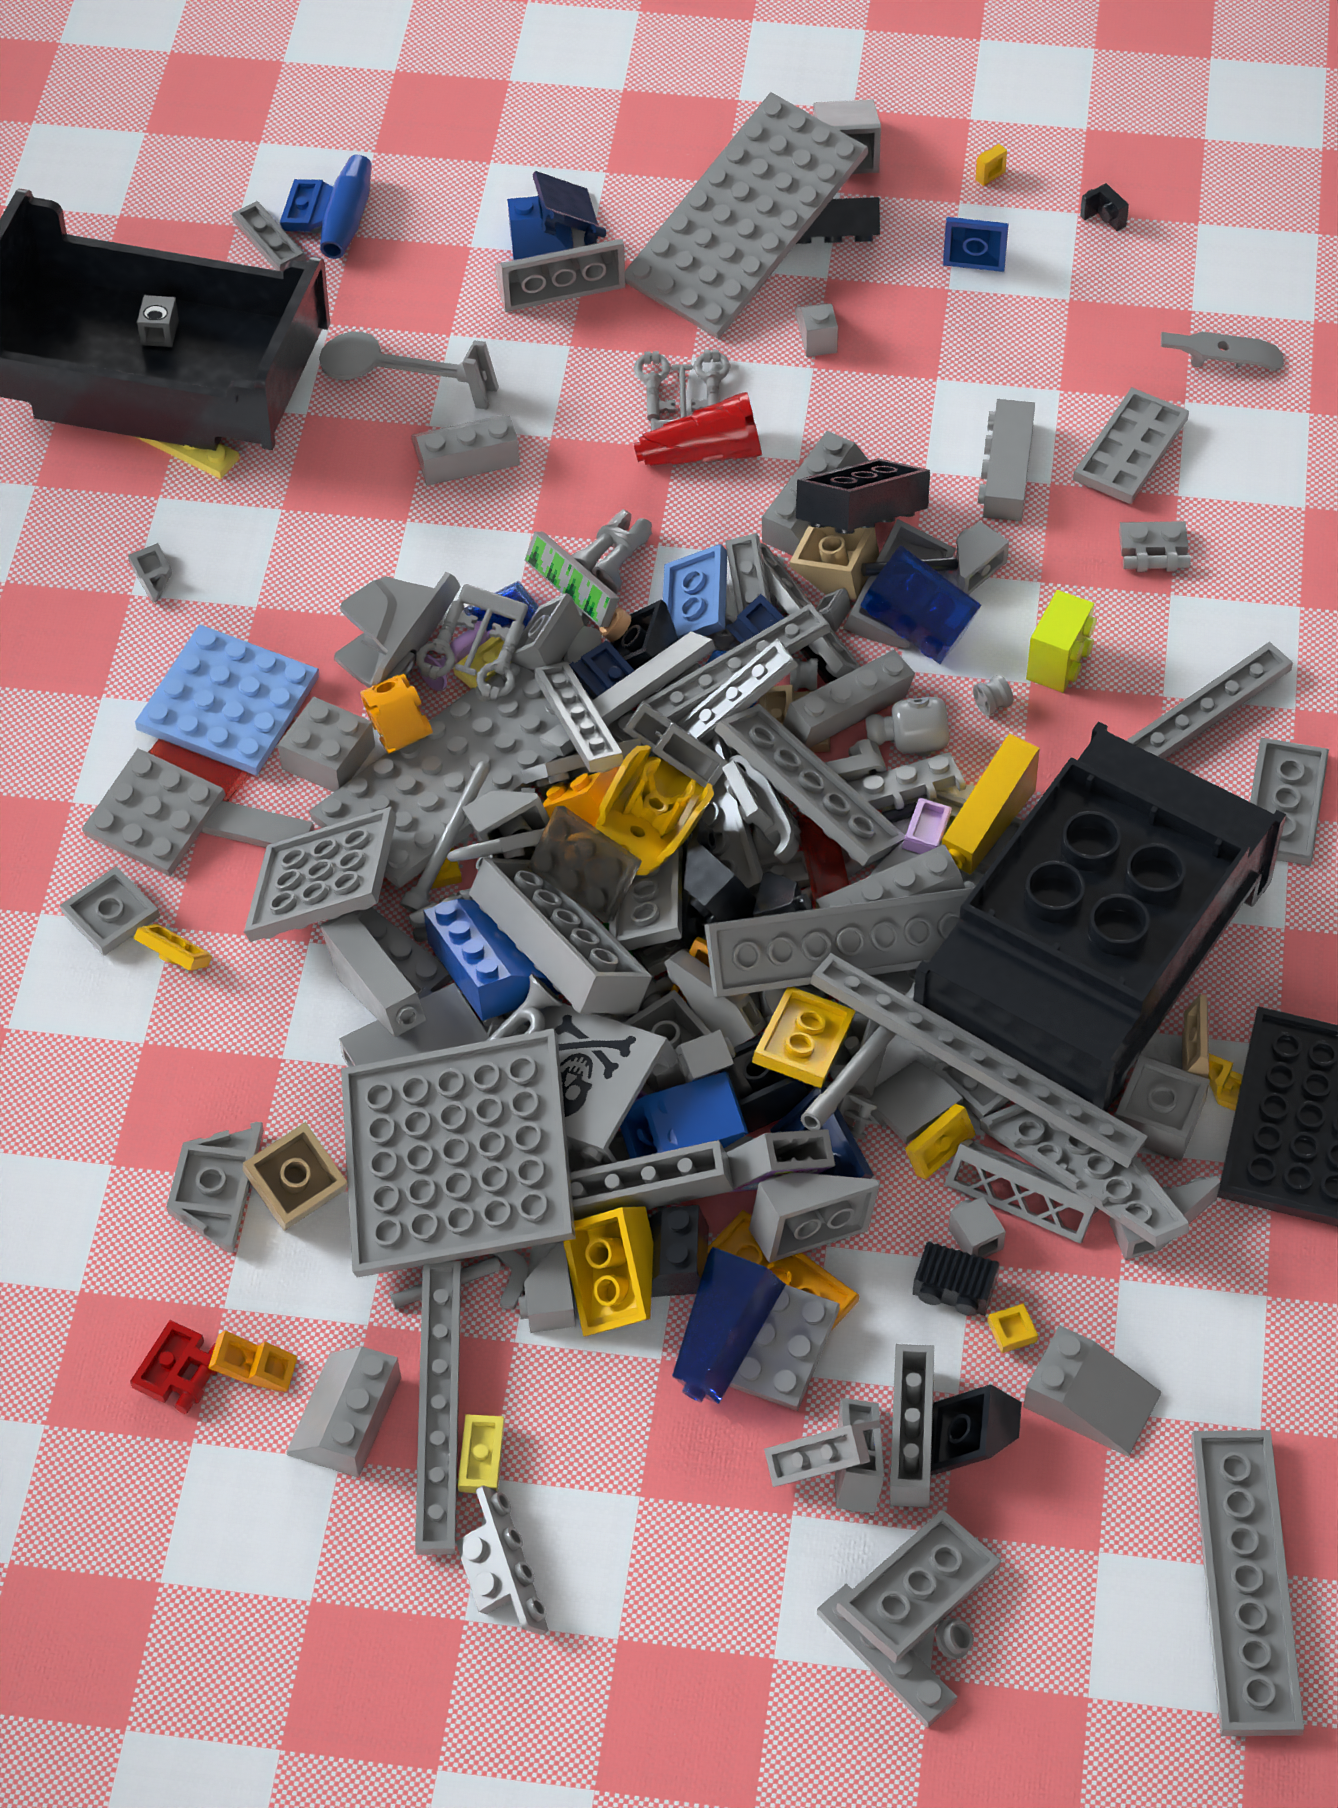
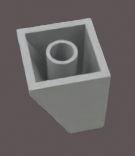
[813,99,881,174]

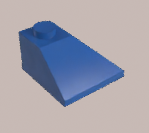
[507,196,574,260]
[943,217,1009,272]

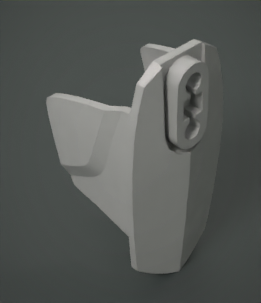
[334,572,461,688]

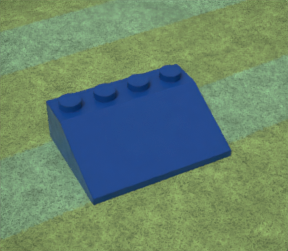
[423,899,562,1021]

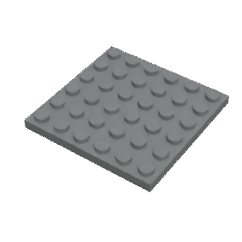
[341,1028,576,1277]

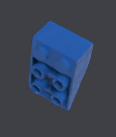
[620,1072,748,1159]

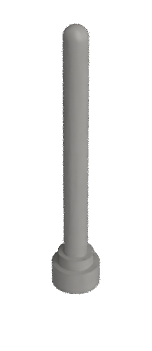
[400,761,490,912]

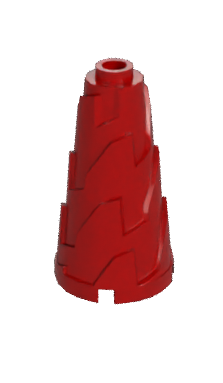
[633,392,762,466]

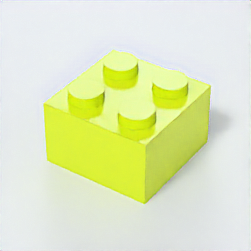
[1026,590,1097,693]

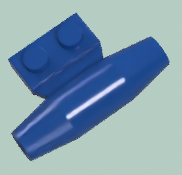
[280,154,372,259]

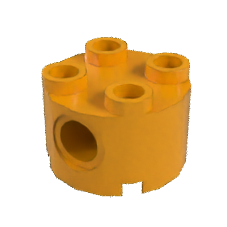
[360,673,433,754]

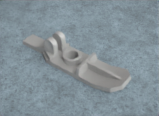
[1160,331,1284,371]

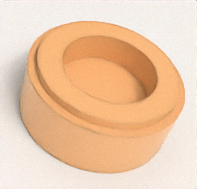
[599,607,631,642]

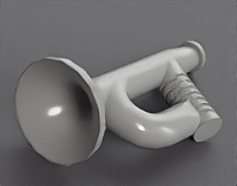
[486,974,563,1041]

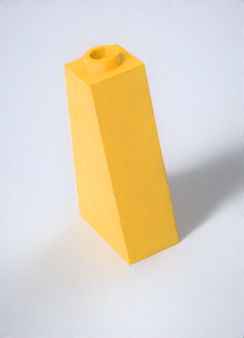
[942,733,1040,875]

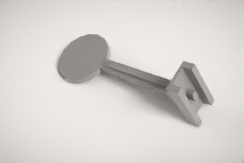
[319,332,499,410]

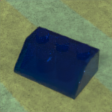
[860,545,982,664]

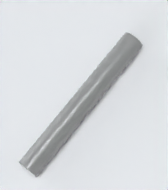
[390,1256,501,1309]

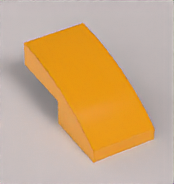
[208,1330,298,1392]

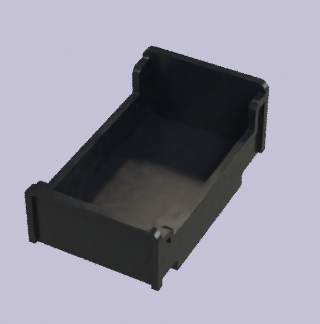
[0,188,330,451]
[913,721,1286,1112]

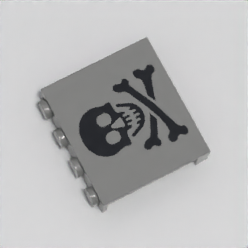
[528,1003,678,1165]

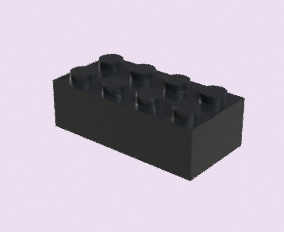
[795,458,930,534]

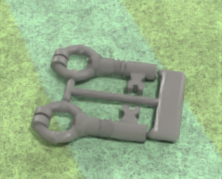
[633,349,731,431]
[416,584,528,701]

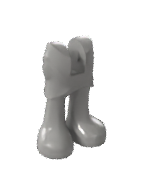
[571,509,652,594]

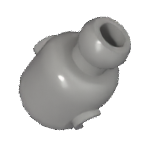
[865,697,949,757]

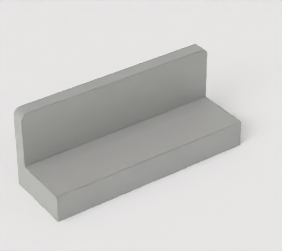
[764,1420,881,1487]

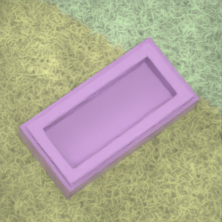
[902,798,952,854]

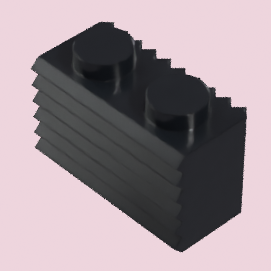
[913,1241,1000,1316]

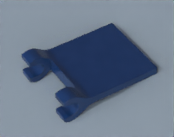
[532,171,606,246]

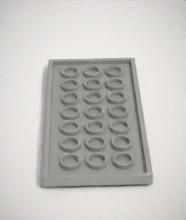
[625,92,869,339]
[309,662,577,888]

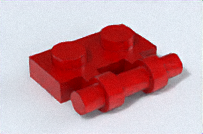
[130,1320,218,1414]

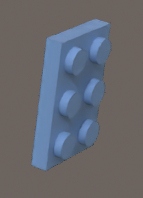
[663,544,727,639]

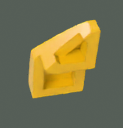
[1208,1053,1242,1111]

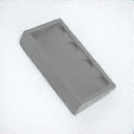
[843,519,956,648]

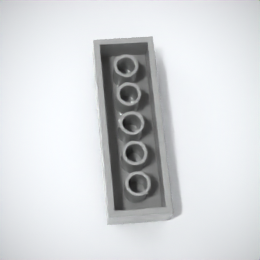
[469,858,652,1015]

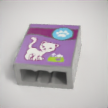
[726,1129,835,1192]

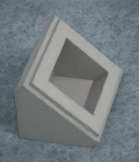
[816,588,851,632]

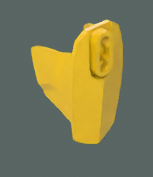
[591,744,714,875]

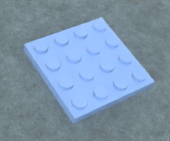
[135,624,319,776]

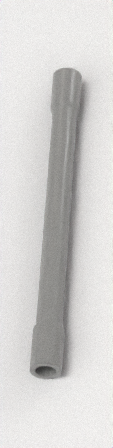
[801,981,915,1130]

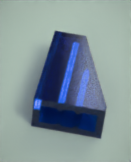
[672,1247,786,1404]

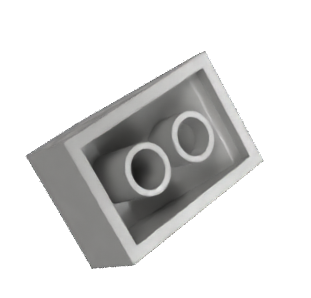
[749,1172,880,1263]
[1023,1325,1161,1457]

